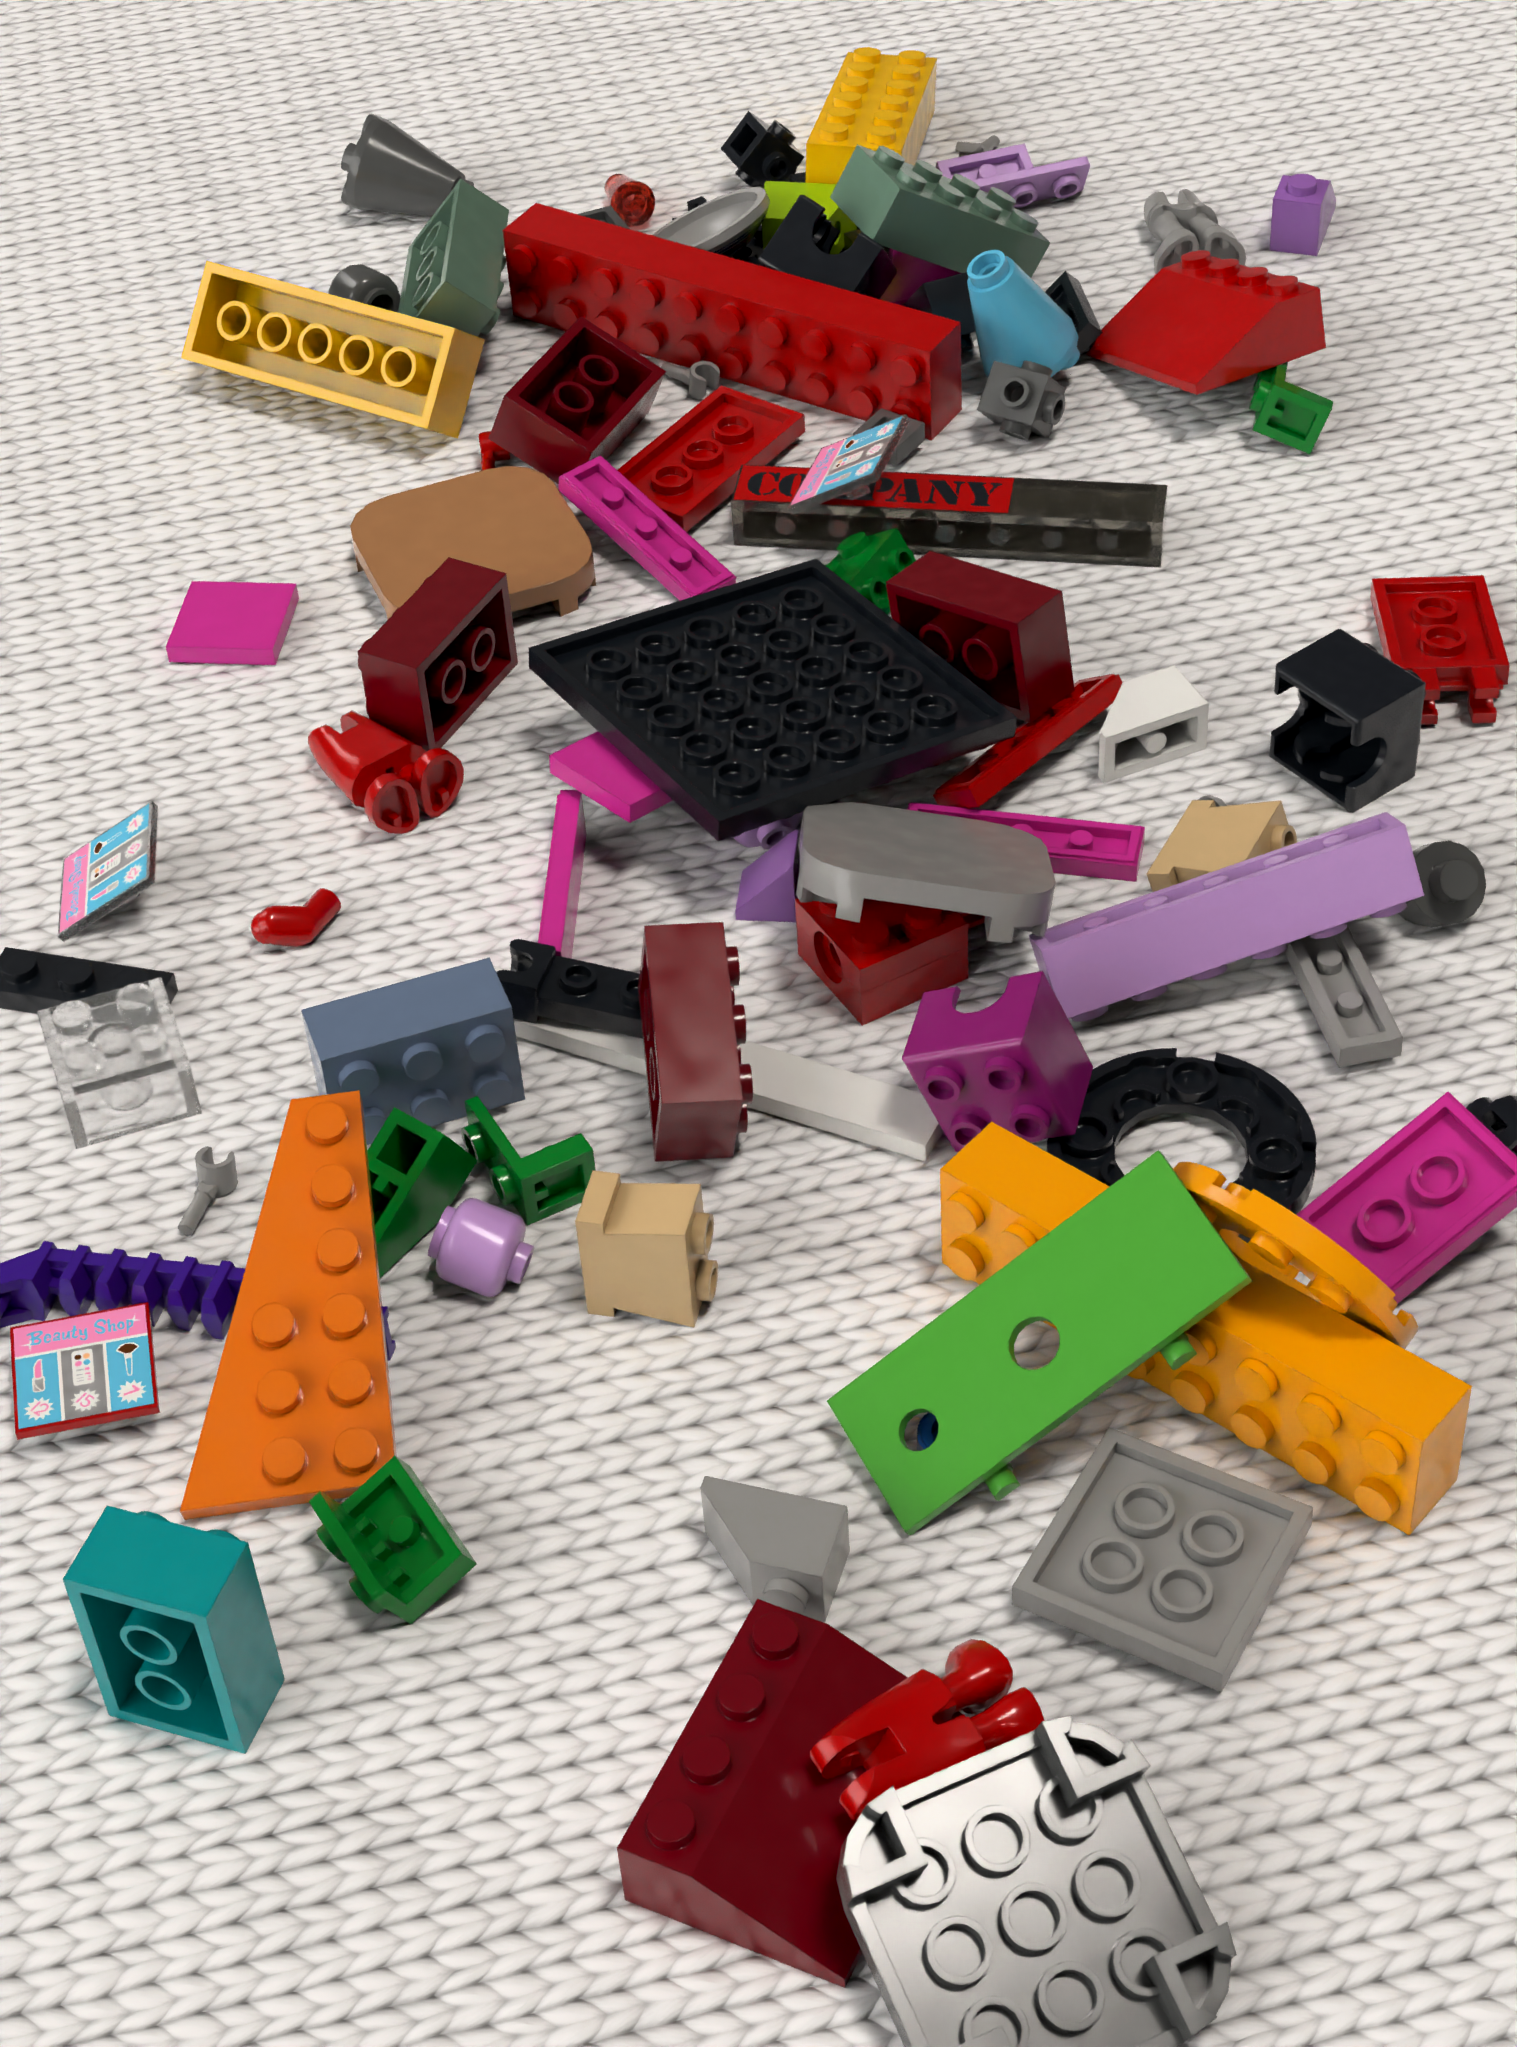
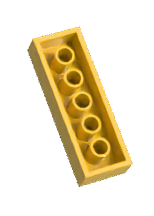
[805,47,937,184]
[181,261,485,438]

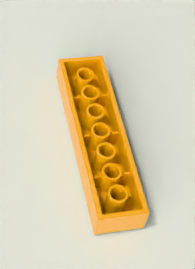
[940,1121,1472,1536]

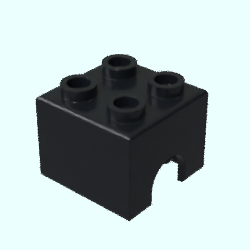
[759,195,897,299]
[1269,629,1426,813]

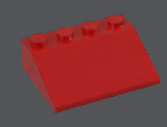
[1086,250,1326,395]

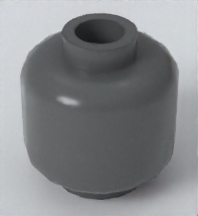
[328,264,400,313]

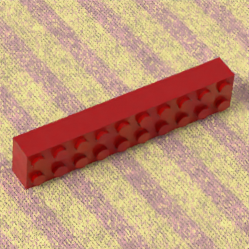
[503,203,962,441]

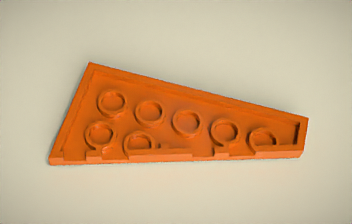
[180,1090,397,1520]

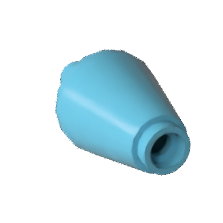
[967,250,1080,378]

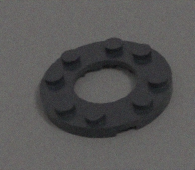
[1046,1048,1317,1243]

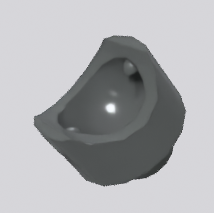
[1398,841,1486,927]

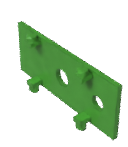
[827,1150,1252,1535]

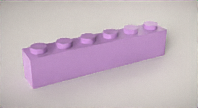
[1029,812,1424,1022]

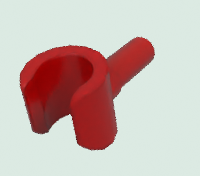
[479,431,510,471]

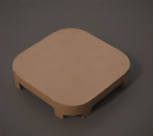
[350,466,596,620]

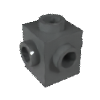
[977,361,1066,441]

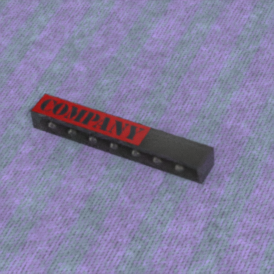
[731,465,1167,567]

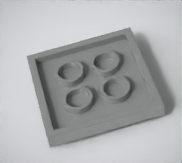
[1012,1427,1313,1693]

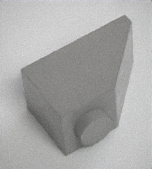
[700,1476,850,1622]

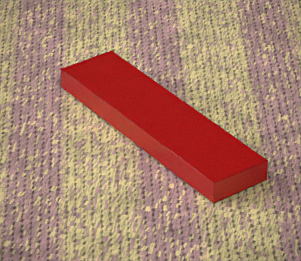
[933,674,1123,809]

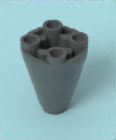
[341,114,474,217]

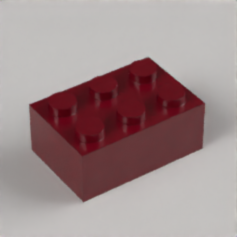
[488,316,666,484]
[886,551,1075,723]
[357,557,518,751]
[638,922,753,1162]

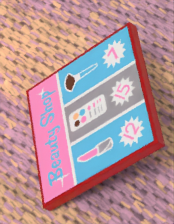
[10,1302,160,1440]

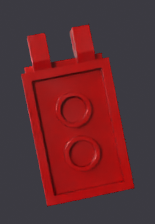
[1370,575,1510,725]

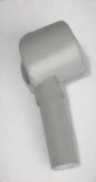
[955,135,1000,157]
[661,361,720,400]
[178,1146,238,1235]

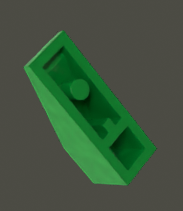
[367,1107,478,1278]

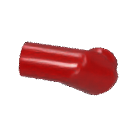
[251,888,341,947]

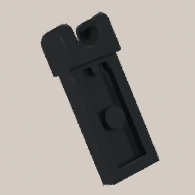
[496,939,643,1039]

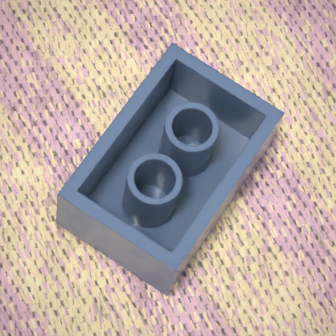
[301,957,525,1145]

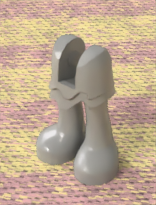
[1144,189,1246,274]

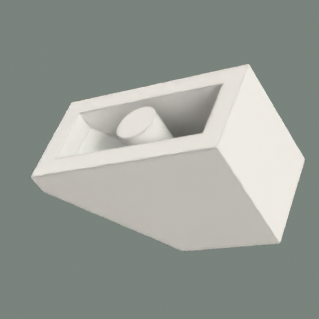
[1098,665,1209,783]

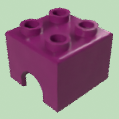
[902,971,1093,1152]

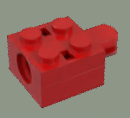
[795,898,985,1026]

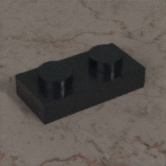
[1045,271,1103,355]

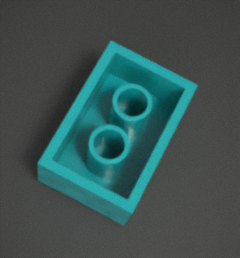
[63,1506,285,1754]

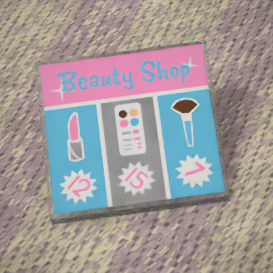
[787,414,910,515]
[58,801,158,942]

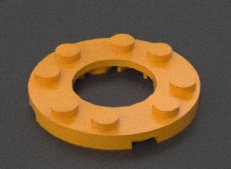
[1174,1162,1418,1349]

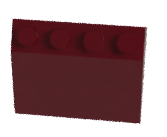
[617,1599,963,1988]

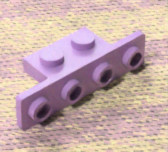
[936,143,1090,208]

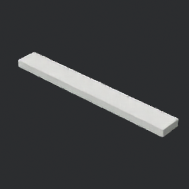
[494,966,943,1161]

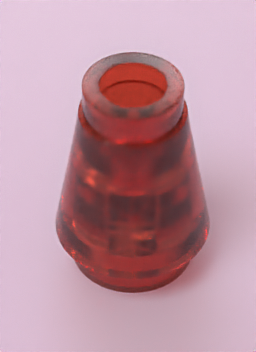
[604,174,655,227]

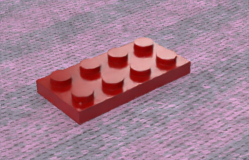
[618,385,805,532]

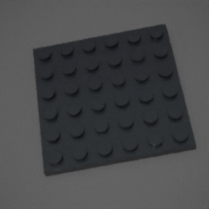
[529,559,1017,841]

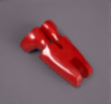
[308,710,464,834]
[810,1639,1045,1820]

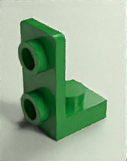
[1249,362,1333,454]
[461,1096,596,1226]

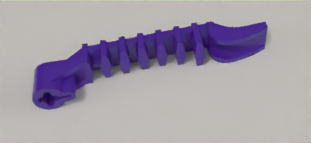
[0,1241,396,1361]

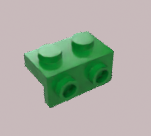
[825,528,916,615]
[309,1455,477,1624]

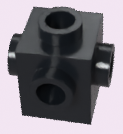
[720,111,805,187]

